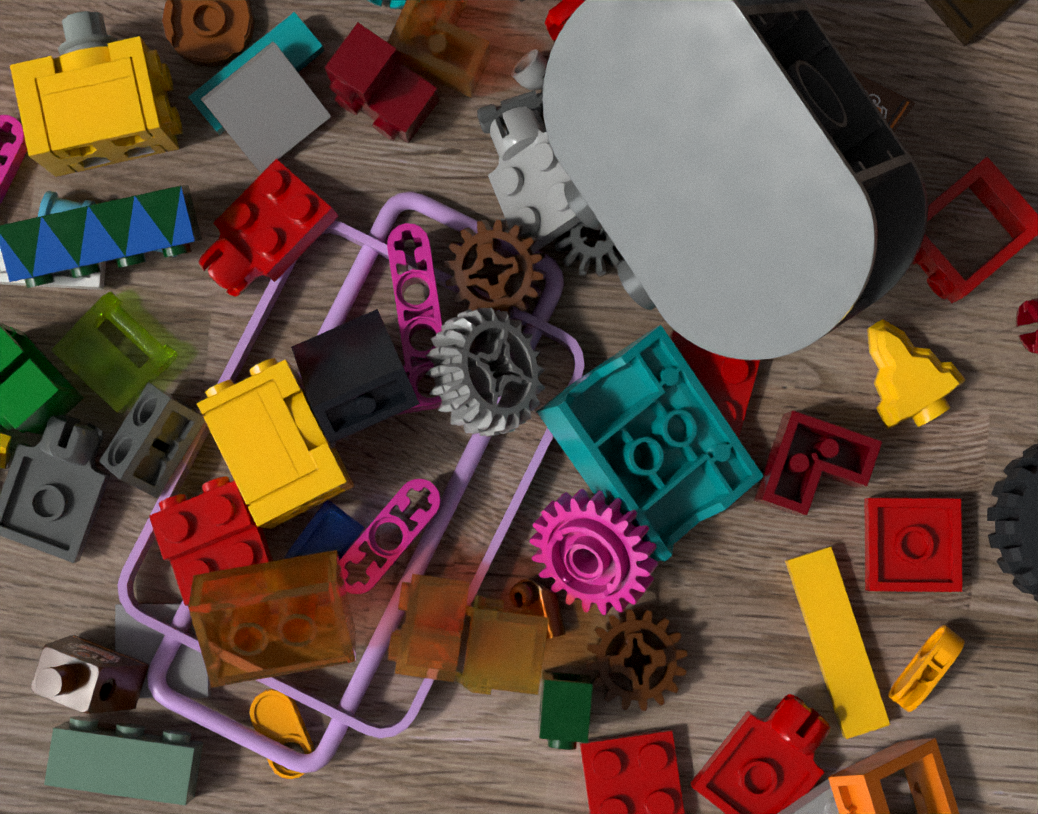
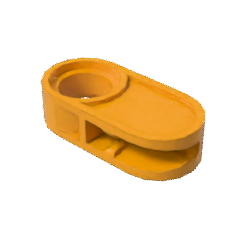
[888,625,965,712]
[250,688,315,779]

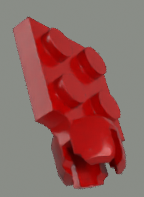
[198,159,339,297]
[690,694,831,814]

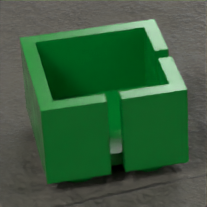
[0,323,84,435]

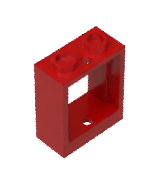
[912,157,1038,303]

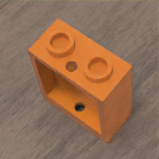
[828,738,960,814]

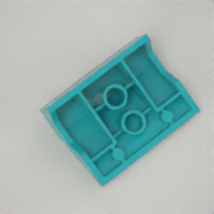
[536,325,764,561]

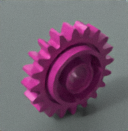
[530,489,658,615]

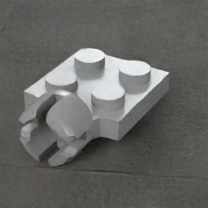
[488,106,581,253]

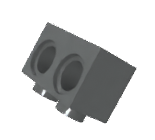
[99,382,205,498]

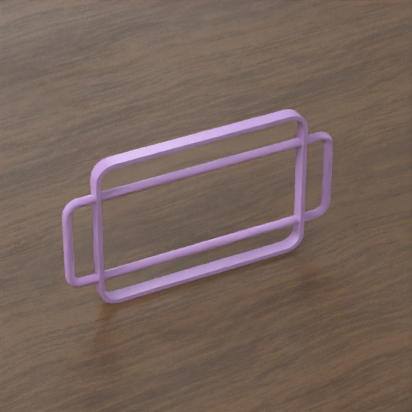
[118,191,585,773]

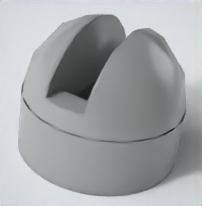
[511,49,548,91]

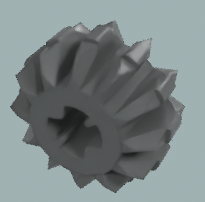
[554,221,622,277]

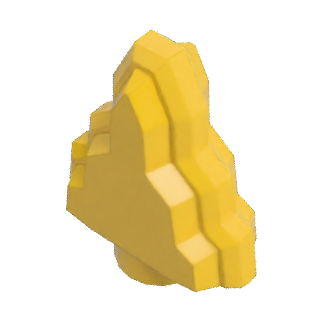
[867,319,966,429]

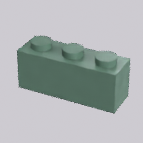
[44,716,203,805]

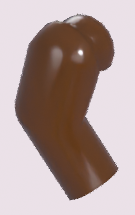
[509,579,566,639]

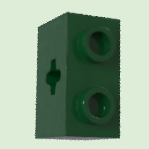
[538,671,593,750]

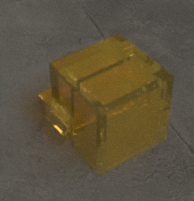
[455,595,549,695]

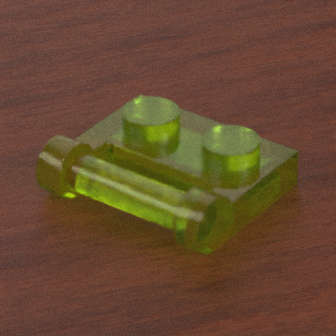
[51,292,178,414]

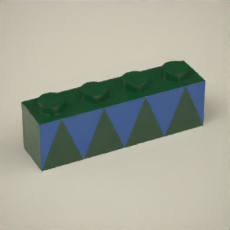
[0,185,202,288]

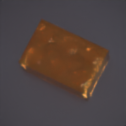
[188,550,356,688]

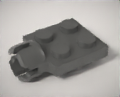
[0,415,110,563]

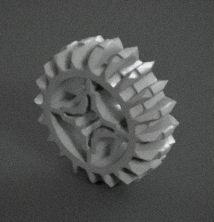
[425,307,545,437]

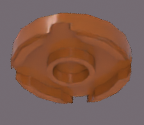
[162,0,255,67]

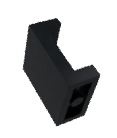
[291,309,420,444]

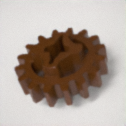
[444,218,547,319]
[585,608,688,711]

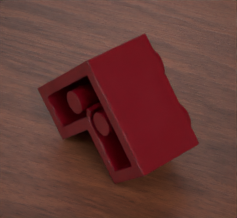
[325,22,439,144]
[754,410,882,516]

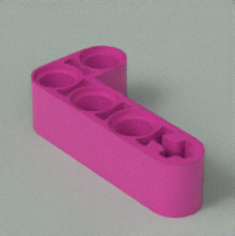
[387,223,443,415]

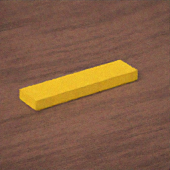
[785,546,890,739]

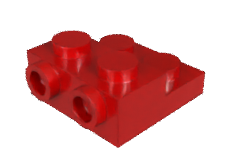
[149,476,277,607]

